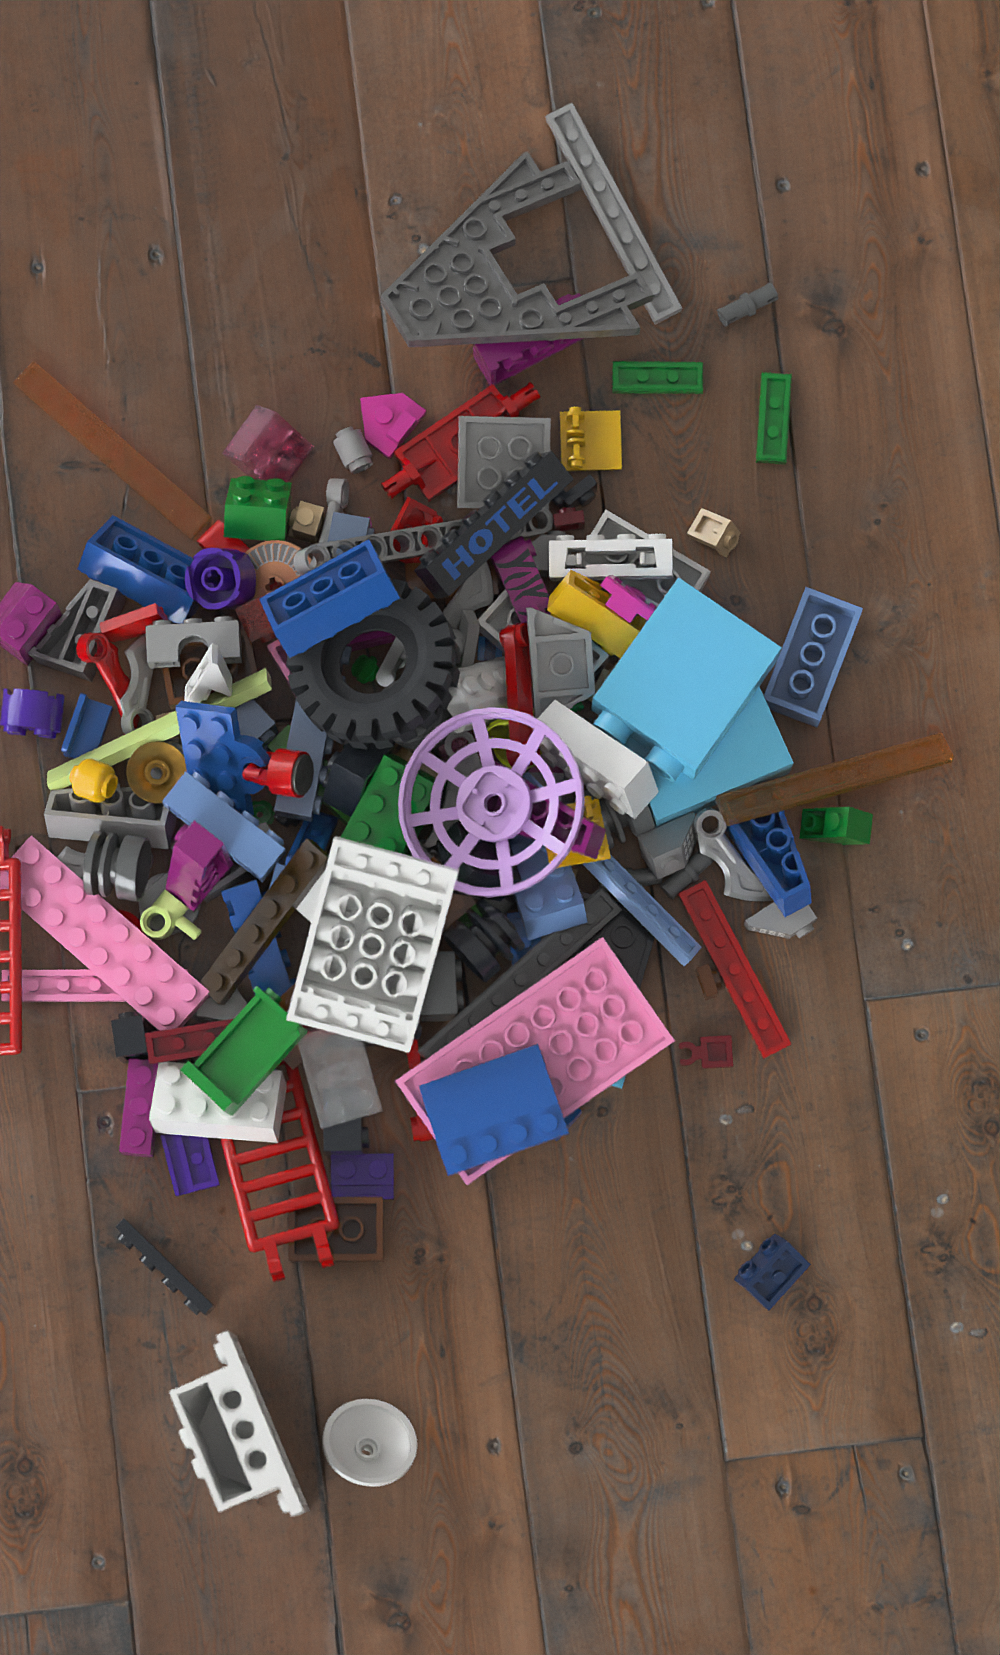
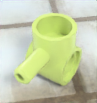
[140,889,201,940]

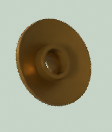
[126,742,187,803]

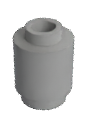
[333,427,373,474]

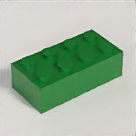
[340,754,446,856]

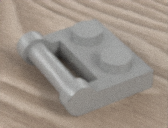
[376,637,406,687]

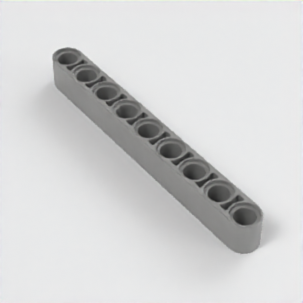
[294,507,553,575]

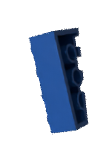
[720,779,812,917]
[221,880,296,996]

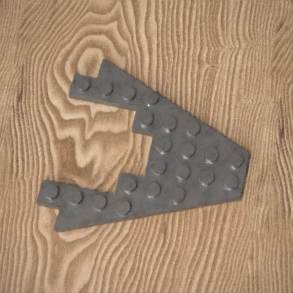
[381,151,653,347]

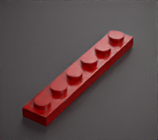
[678,880,791,1059]

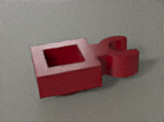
[678,1035,733,1069]

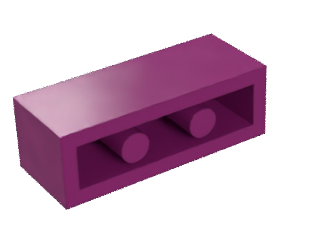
[119,1059,159,1158]

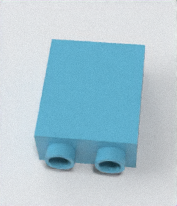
[591,577,782,782]
[624,687,794,828]

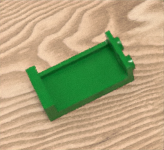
[180,986,308,1116]

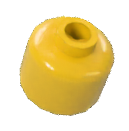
[69,758,118,803]

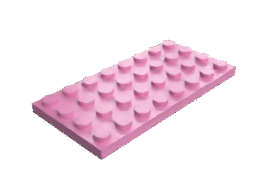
[395,937,675,1185]

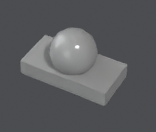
[452,609,480,668]

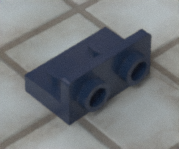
[734,1234,811,1311]

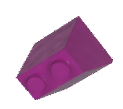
[0,582,63,666]

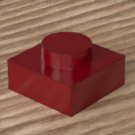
[553,507,585,532]

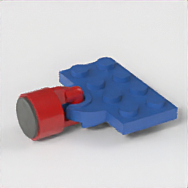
[175,701,314,816]

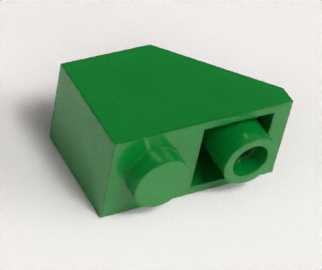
[799,806,873,845]

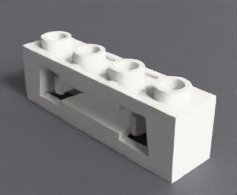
[549,534,673,581]

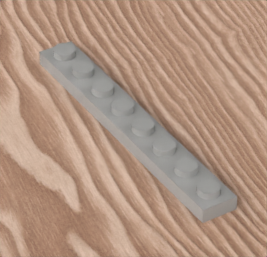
[546,103,682,324]

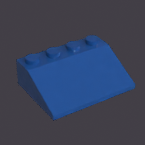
[419,1044,569,1176]

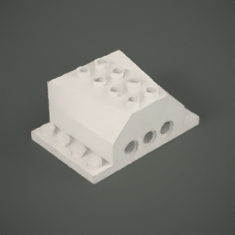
[286,836,459,1053]
[169,1331,310,1516]

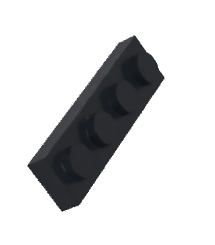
[115,1218,215,1316]

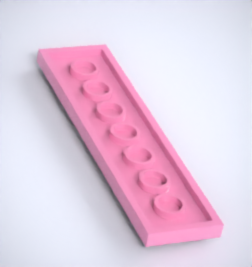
[0,835,209,1031]

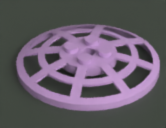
[398,707,585,897]

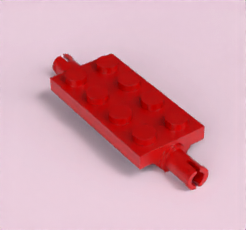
[381,382,541,502]

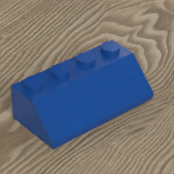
[77,515,200,624]
[260,539,400,658]

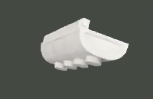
[447,656,533,733]

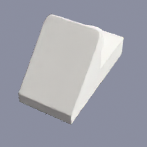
[185,643,232,703]

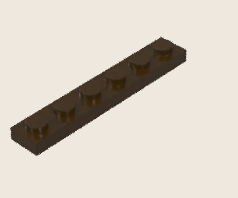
[200,838,329,1005]

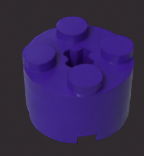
[185,548,256,610]
[0,688,65,739]

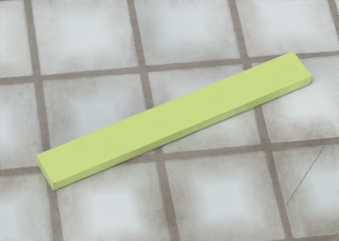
[47,668,272,791]

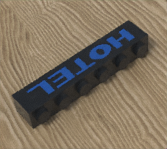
[414,451,573,599]

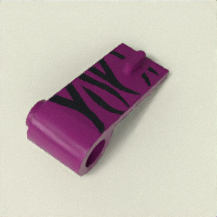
[490,536,552,623]

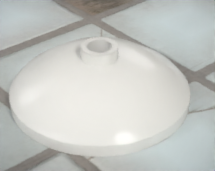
[322,1399,417,1486]

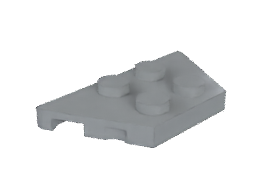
[526,607,595,719]

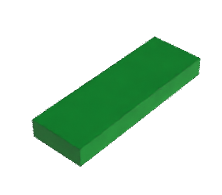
[612,361,703,394]
[756,372,792,465]

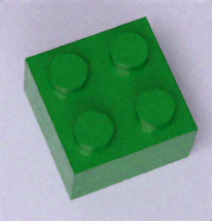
[224,476,292,541]

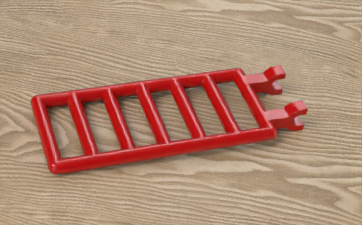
[0,826,22,1056]
[220,1060,340,1282]

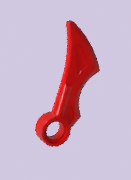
[76,632,140,735]

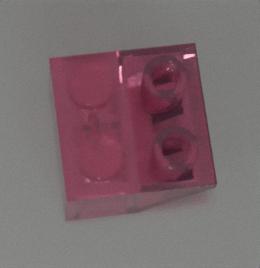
[222,405,314,482]

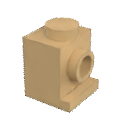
[288,501,326,544]

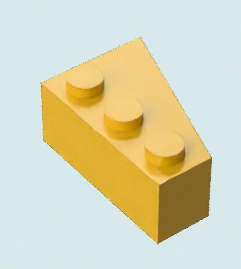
[547,570,646,659]

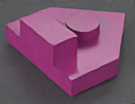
[360,393,426,460]
[600,575,657,623]

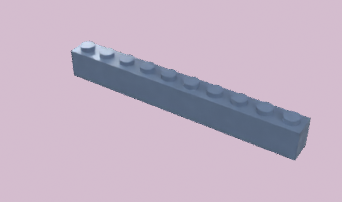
[274,512,375,822]

